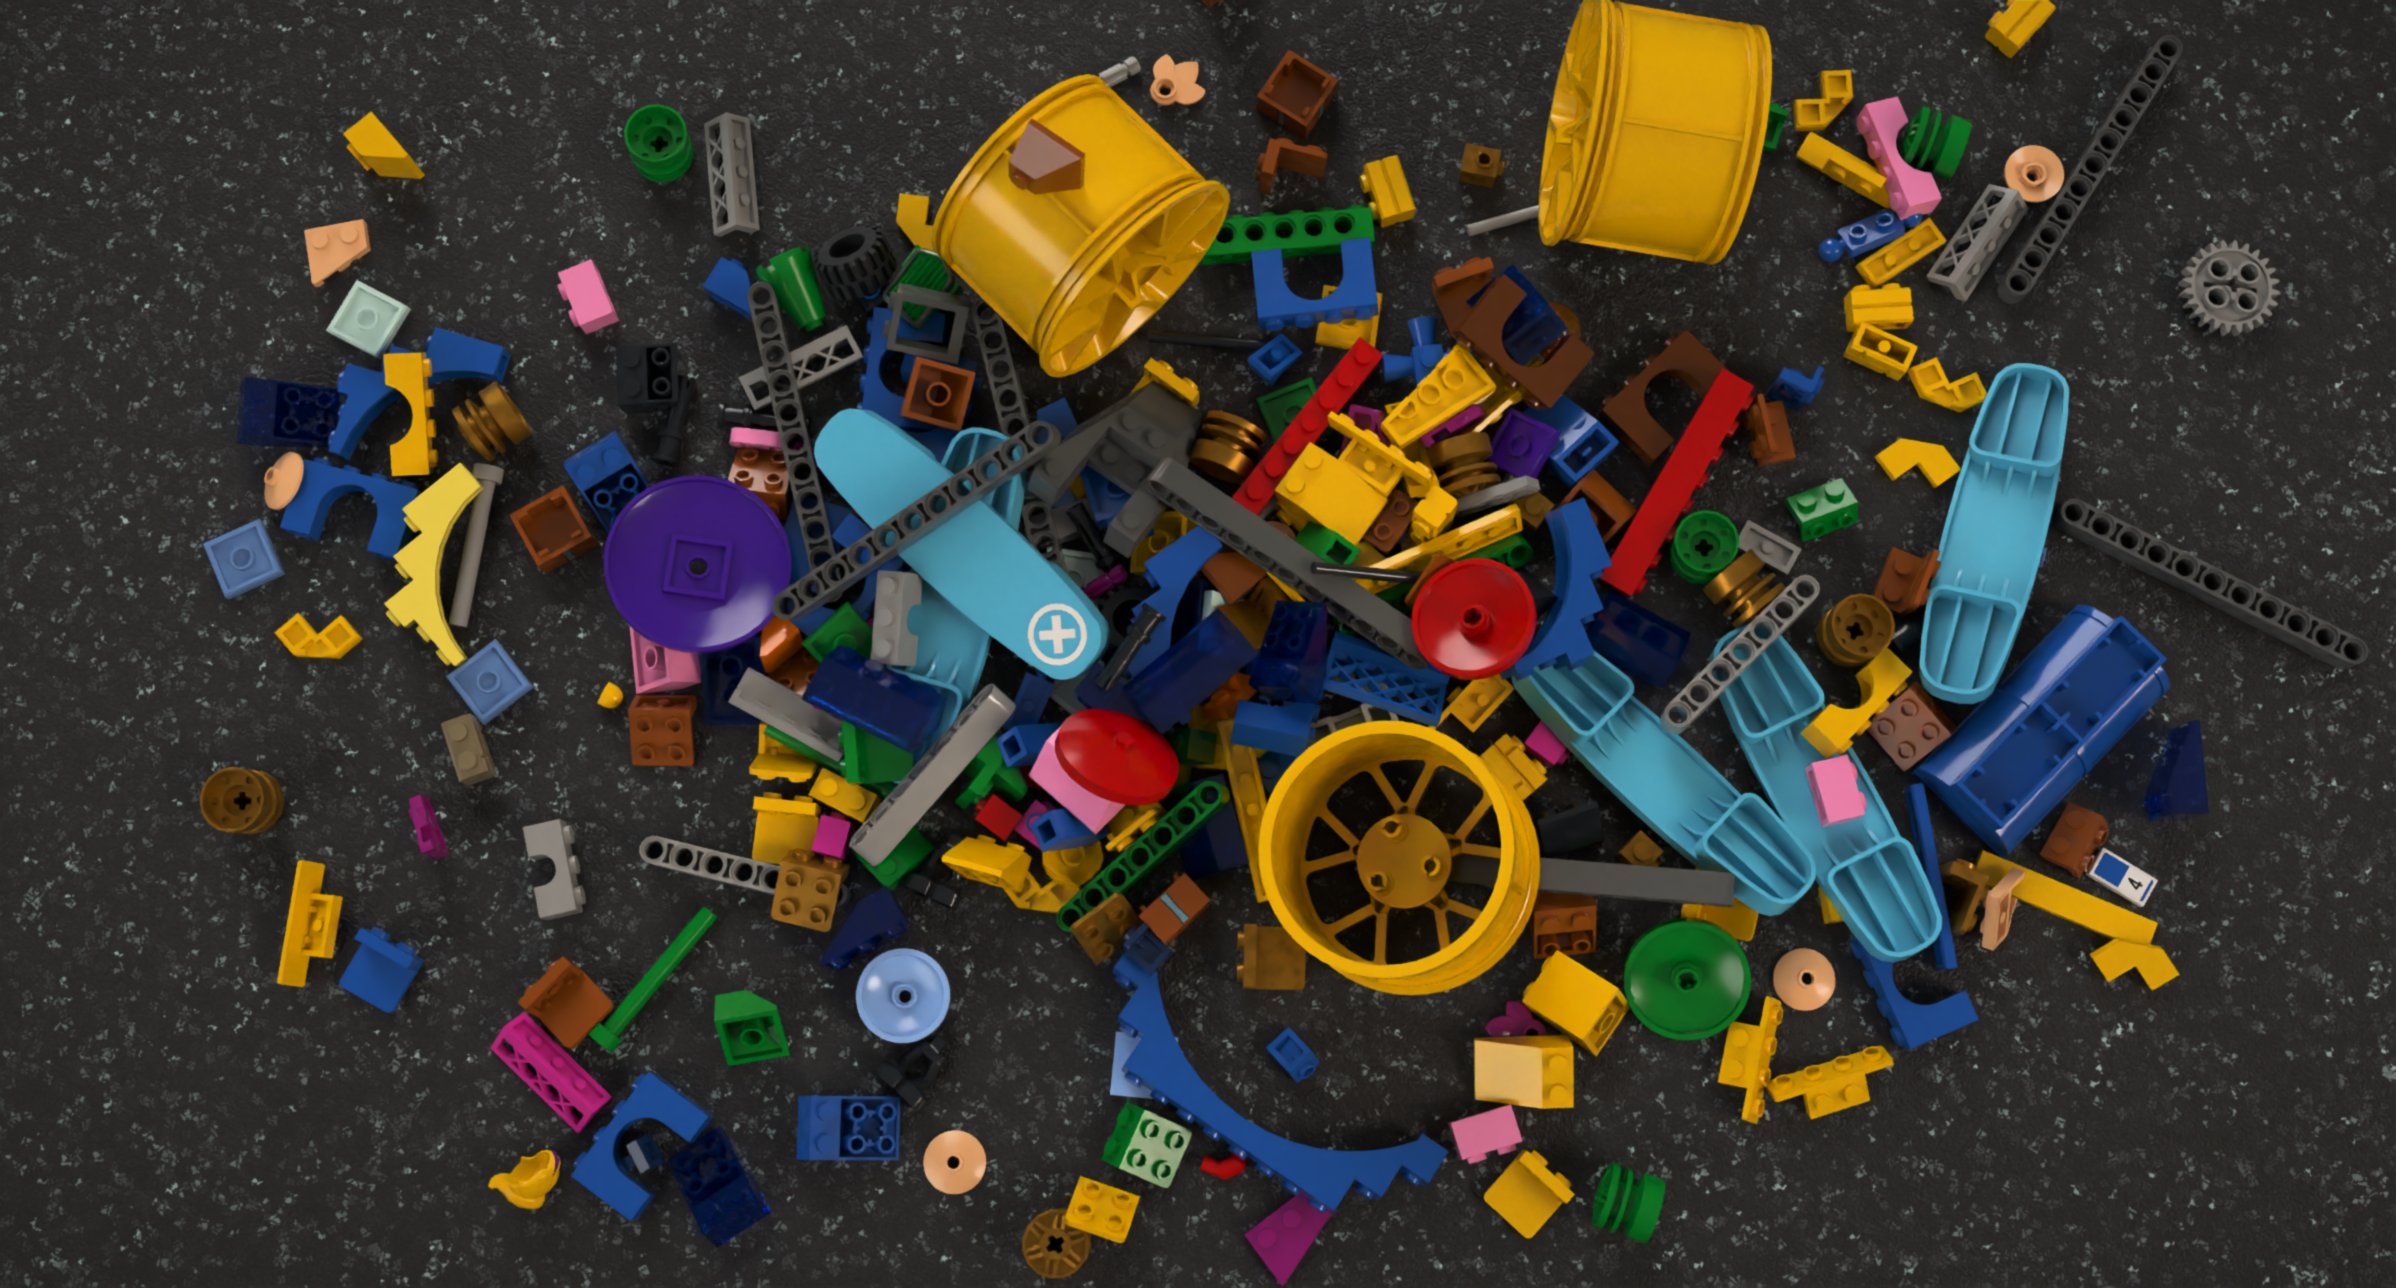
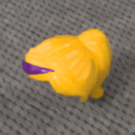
[488,1150,561,1210]

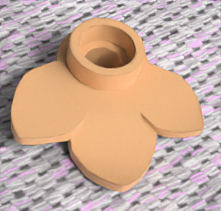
[1150,54,1205,105]

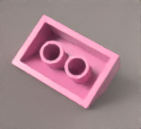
[629,625,702,694]
[1029,727,1126,835]

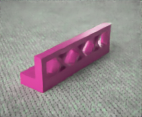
[490,1012,613,1134]

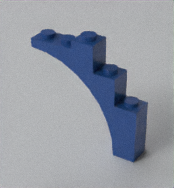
[328,327,511,461]
[1499,497,1613,681]
[1123,525,1223,727]

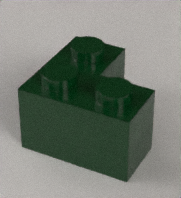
[1154,727,1217,795]

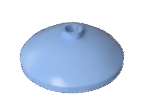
[856,948,950,1043]

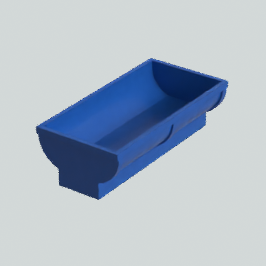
[1911,604,2170,859]

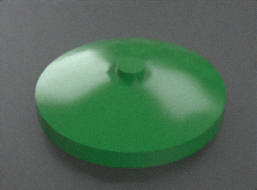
[1623,917,1751,1040]

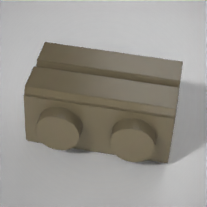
[441,713,497,785]

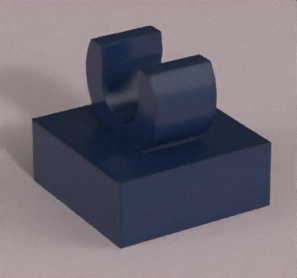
[621,1134,665,1174]

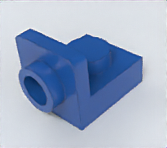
[1266,1027,1320,1083]

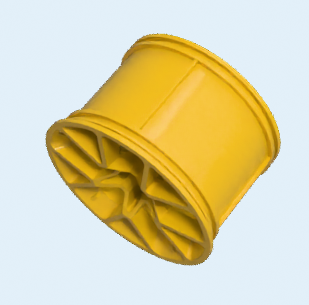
[1538,0,1772,265]
[931,74,1230,378]
[1258,721,1541,996]

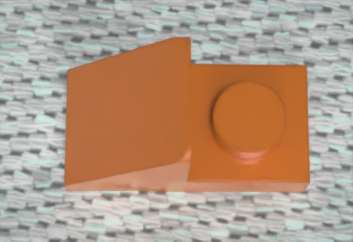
[1202,670,1264,719]

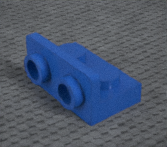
[1765,366,1825,412]

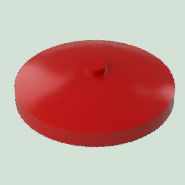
[1411,558,1537,680]
[1055,709,1179,805]

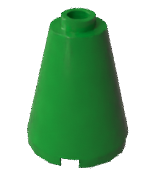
[754,245,826,333]

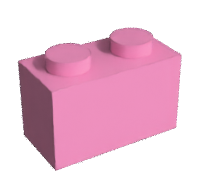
[557,259,619,334]
[1805,754,1866,828]
[1448,1105,1522,1164]

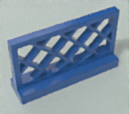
[1319,631,1450,728]

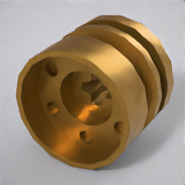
[452,381,533,462]
[1189,410,1266,485]
[1427,432,1502,499]
[1702,548,1786,629]
[1816,593,1895,668]
[199,767,284,834]
[1022,1209,1091,1279]

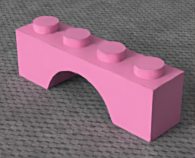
[1856,96,1942,220]

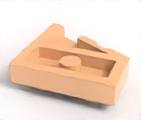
[304,219,371,287]
[1980,867,2025,951]

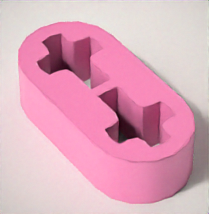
[729,427,783,451]

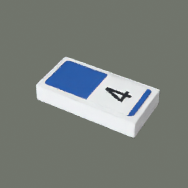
[2086,848,2158,907]

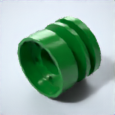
[624,104,694,183]
[1901,105,1972,180]
[1669,510,1739,585]
[1592,1162,1665,1244]

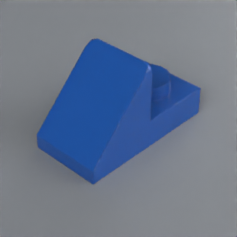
[1247,333,1303,387]

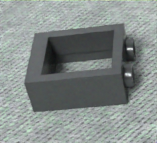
[882,283,971,364]

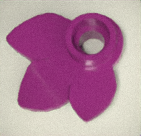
[1485,1001,1547,1037]

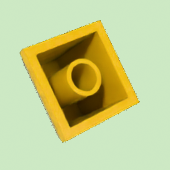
[1522,950,1630,1057]

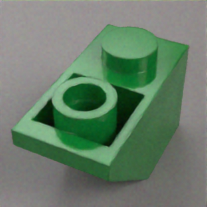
[1294,521,1361,565]

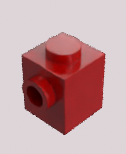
[974,792,1024,841]

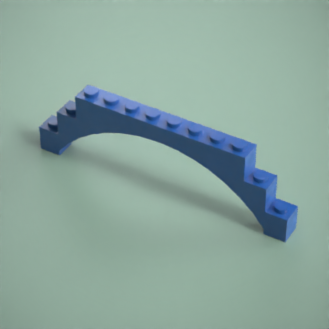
[1112,953,1449,1214]

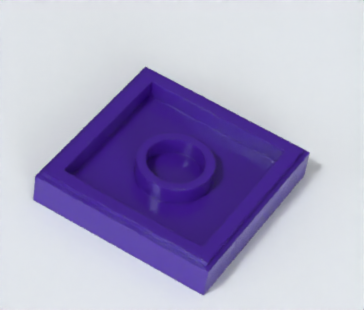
[1484,408,1561,479]

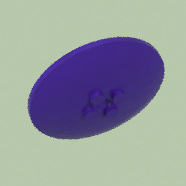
[604,475,792,653]

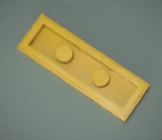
[1855,217,1947,289]

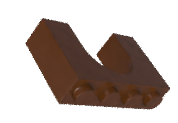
[1452,274,1595,411]
[1598,329,1730,467]

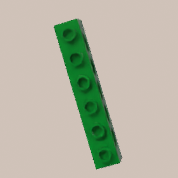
[1197,205,1375,266]

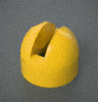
[597,682,623,709]

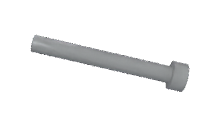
[449,463,504,628]

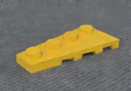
[1380,344,1496,450]

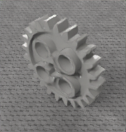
[2178,240,2280,336]

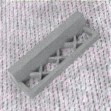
[704,112,760,237]
[1926,184,2028,302]
[739,325,863,411]
[728,667,845,762]

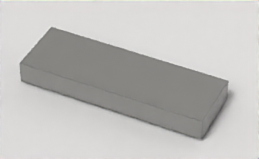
[1455,475,1540,518]

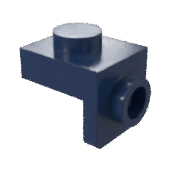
[1123,922,1172,976]

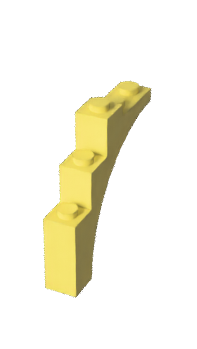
[384,463,484,667]

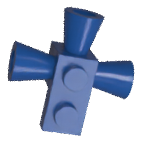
[1381,316,1474,387]

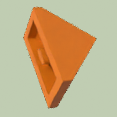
[760,615,804,673]

